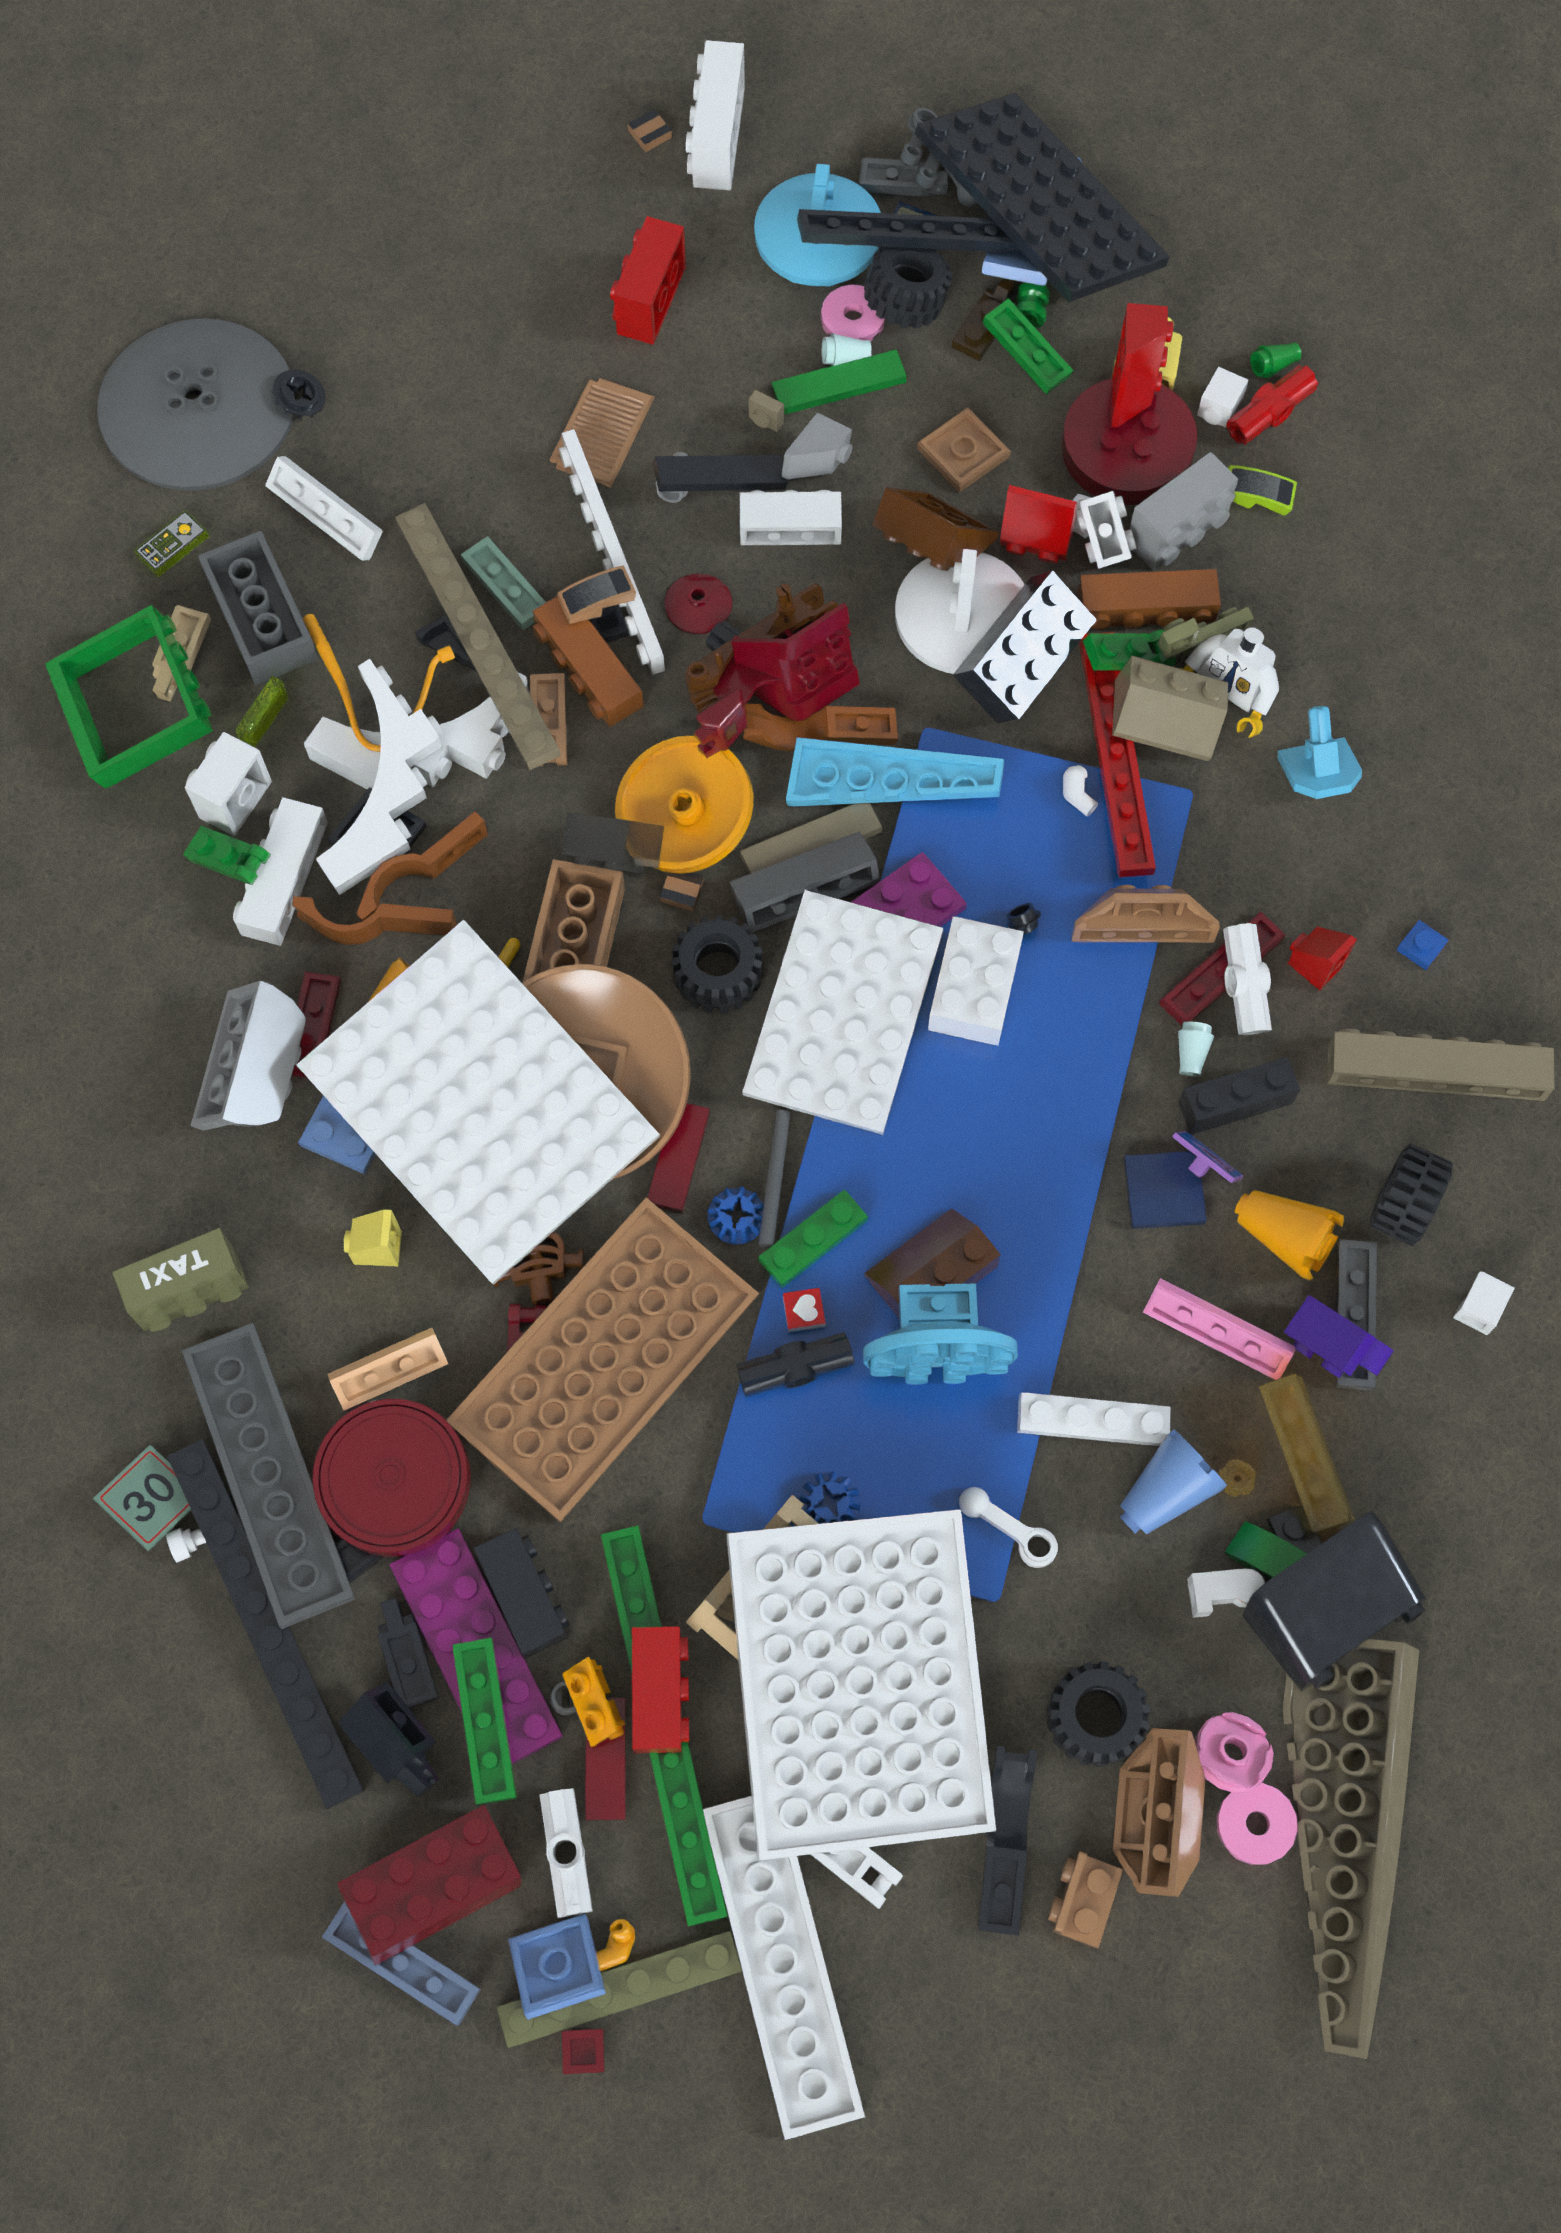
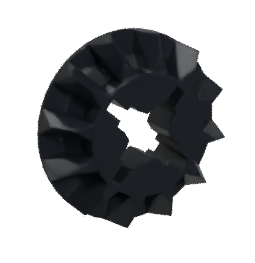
[272,370,326,419]

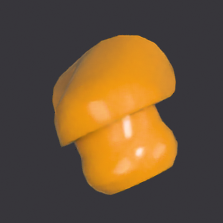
[596,1919,635,1972]

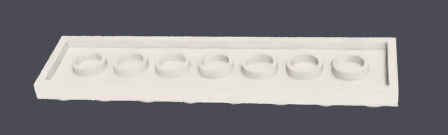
[703,1796,865,2140]

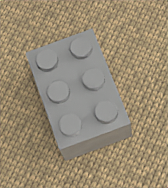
[1130,452,1238,571]

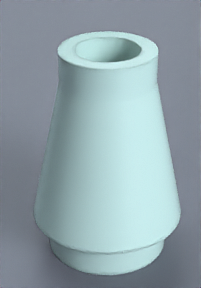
[821,333,871,366]
[1178,1022,1214,1077]

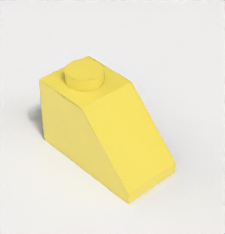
[344,1209,402,1267]

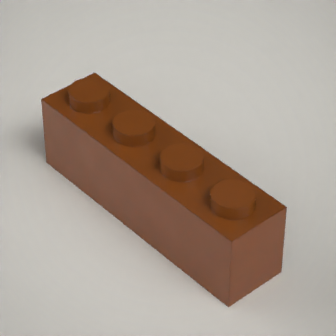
[1077,569,1221,630]
[532,597,644,728]

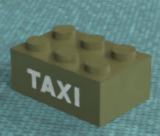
[112,1228,249,1332]

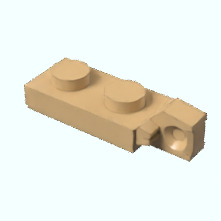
[152,605,211,702]

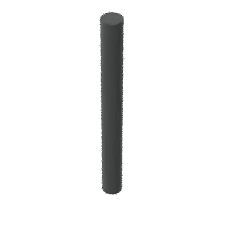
[759,1110,790,1248]

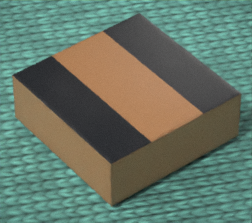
[628,109,672,152]
[660,872,705,912]

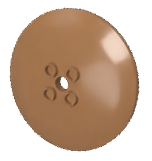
[522,964,691,1180]

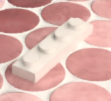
[265,456,383,561]
[1017,1392,1171,1446]

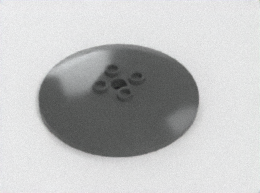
[97,318,296,491]

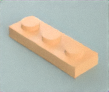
[328,1328,448,1411]

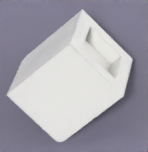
[1453,1272,1514,1335]

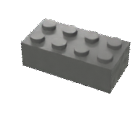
[198,531,319,686]

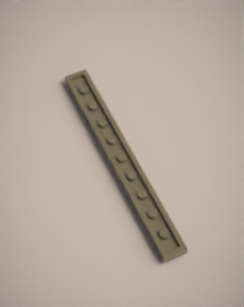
[395,503,561,770]

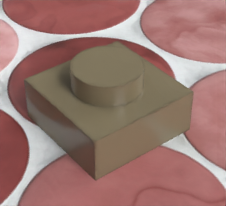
[748,390,784,432]

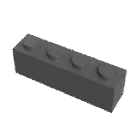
[730,831,880,933]

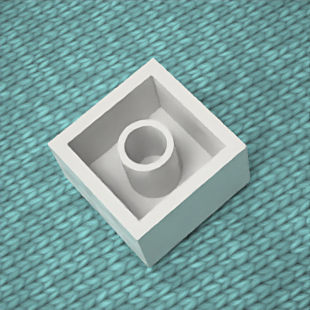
[185,732,272,837]

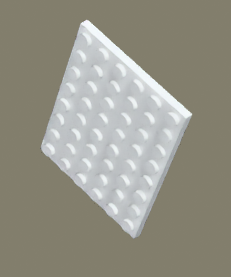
[297,920,660,1285]
[726,1509,996,1860]

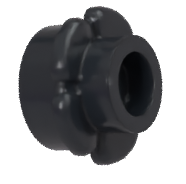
[1007,903,1041,934]

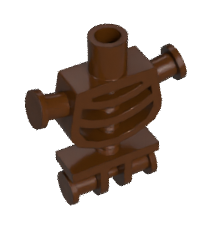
[494,1232,585,1305]

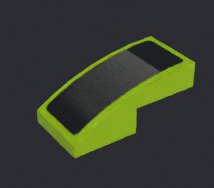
[1227,465,1297,515]

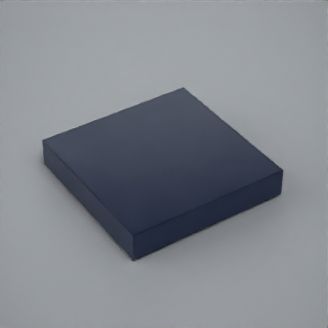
[1123,1151,1207,1229]

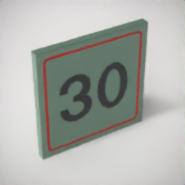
[93,1445,191,1551]

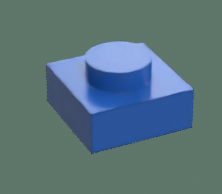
[1397,920,1449,970]

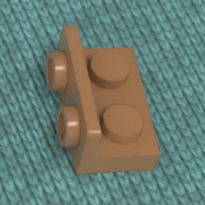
[1048,1851,1123,1949]

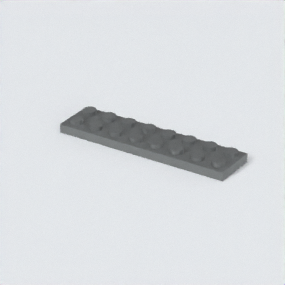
[182,1323,355,1629]

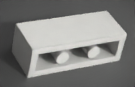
[740,490,842,545]

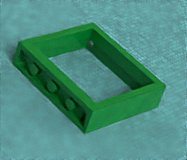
[45,605,213,789]

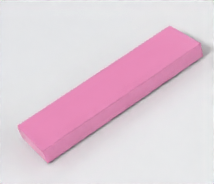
[1143,1278,1296,1381]

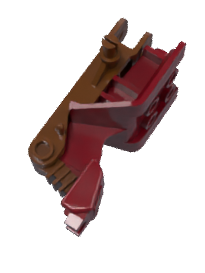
[685,583,860,758]

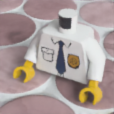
[1180,628,1279,738]

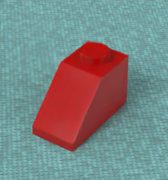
[1288,926,1357,991]

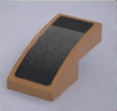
[557,565,636,624]

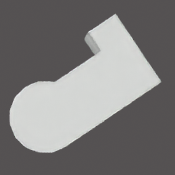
[1187,1568,1265,1618]

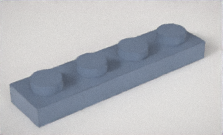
[322,1902,481,2026]

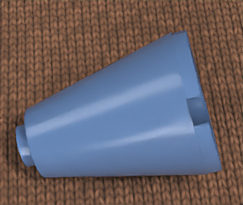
[1120,1429,1227,1534]

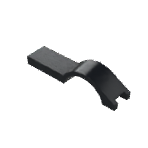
[978,1745,1037,1935]

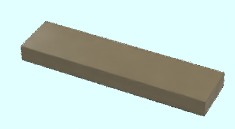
[740,803,882,874]

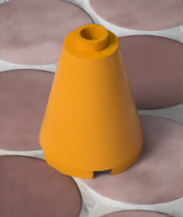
[1235,1190,1344,1280]

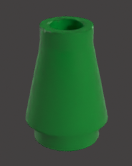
[1250,342,1302,378]

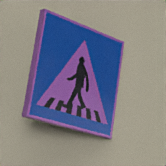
[1172,1131,1244,1183]

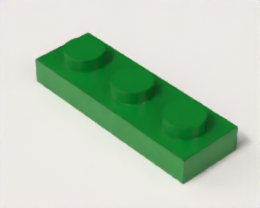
[982,298,1073,395]
[758,1189,868,1288]

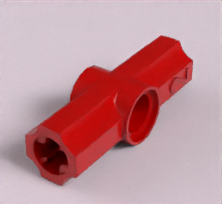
[1226,365,1318,445]

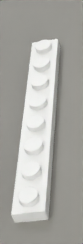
[559,429,665,675]

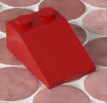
[1000,485,1077,564]

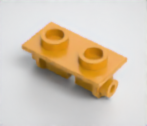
[562,1657,625,1747]

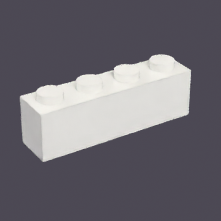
[233,797,328,946]

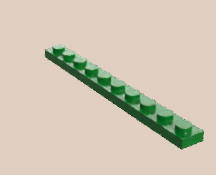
[601,1526,728,1927]

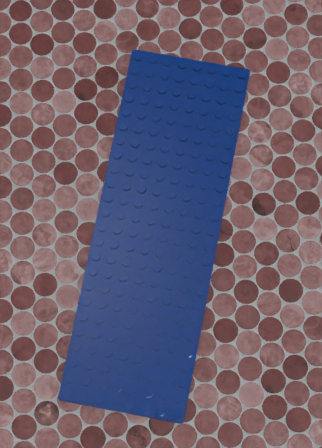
[702,728,1193,1602]

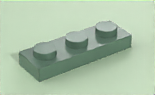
[461,536,546,631]

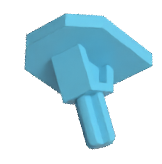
[1277,706,1362,799]

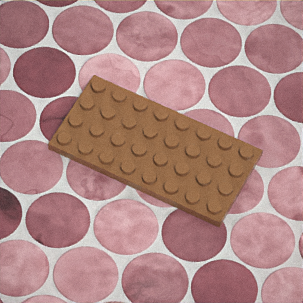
[446,1198,759,1523]

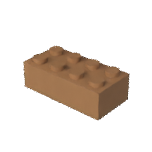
[522,859,625,983]

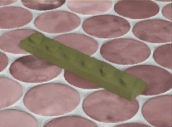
[497,1931,742,2048]

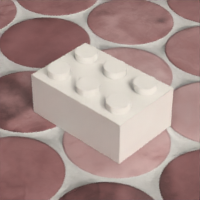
[928,916,1024,1046]

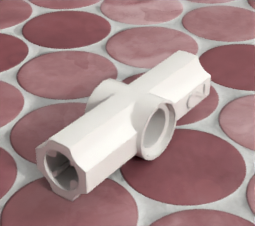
[1223,923,1272,1036]
[539,1788,593,1918]

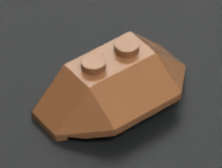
[1071,885,1220,943]
[1113,1728,1206,1897]

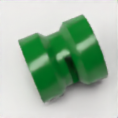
[1016,282,1050,329]

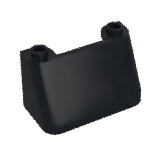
[1242,1511,1427,1692]

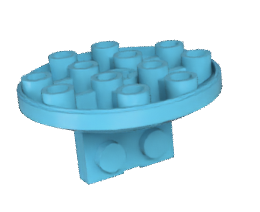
[754,164,881,287]
[863,1283,1018,1385]

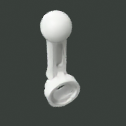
[959,1487,1058,1568]

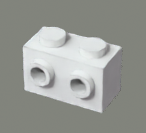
[1077,491,1137,569]

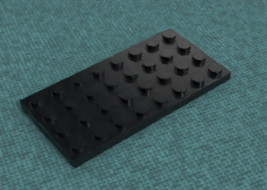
[915,93,1170,302]

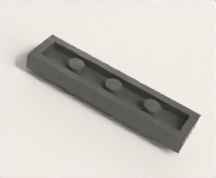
[1334,1239,1377,1391]

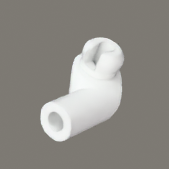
[1063,765,1098,817]

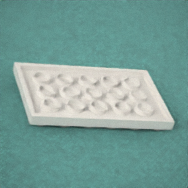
[743,890,943,1135]

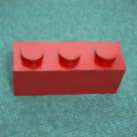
[632,1627,690,1753]

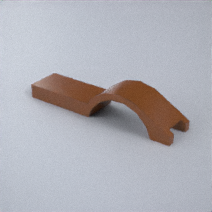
[743,704,898,751]
[356,811,488,921]
[292,896,457,945]

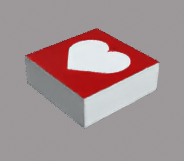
[783,1288,826,1333]

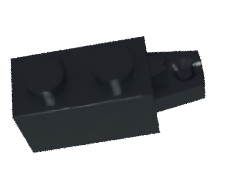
[338,1682,439,1797]

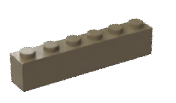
[1327,1029,1555,1101]

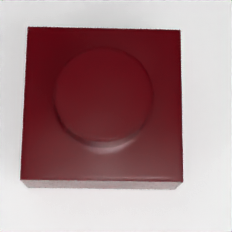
[562,2029,605,2075]

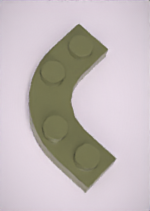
[1158,607,1254,659]

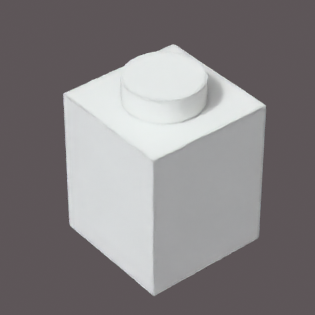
[1197,367,1248,428]

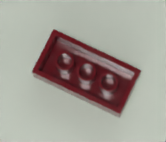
[337,1805,521,1966]

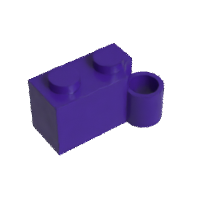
[1284,1295,1394,1378]

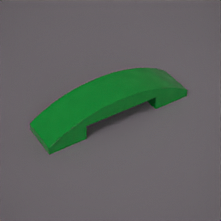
[1224,1521,1307,1579]

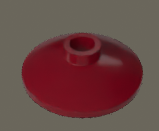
[665,573,732,634]

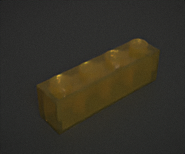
[1259,1374,1355,1534]

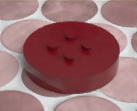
[1061,378,1197,505]
[313,1399,471,1557]

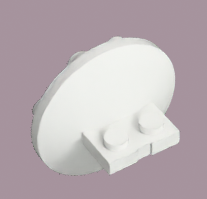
[895,549,1024,674]

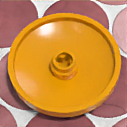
[615,736,753,874]

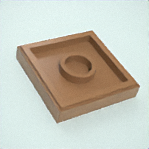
[917,407,1011,493]

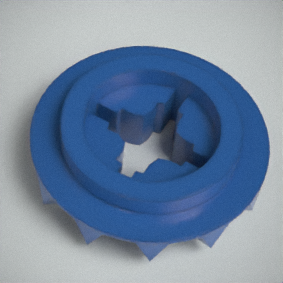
[708,1186,764,1245]
[799,1471,861,1524]

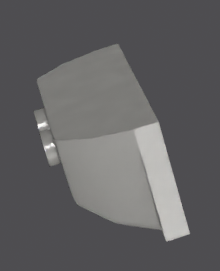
[191,981,306,1131]

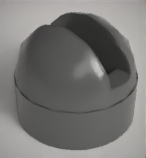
[550,1681,577,1715]

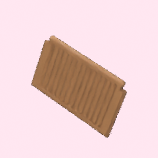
[550,378,654,488]

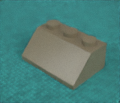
[1112,656,1228,761]

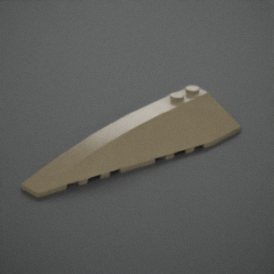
[1283,1639,1419,2059]

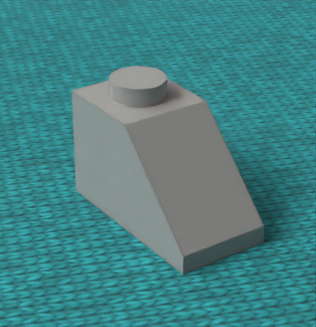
[781,413,853,479]

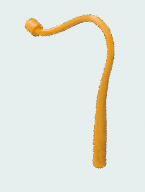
[302,614,455,752]

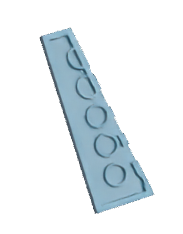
[786,737,1004,807]

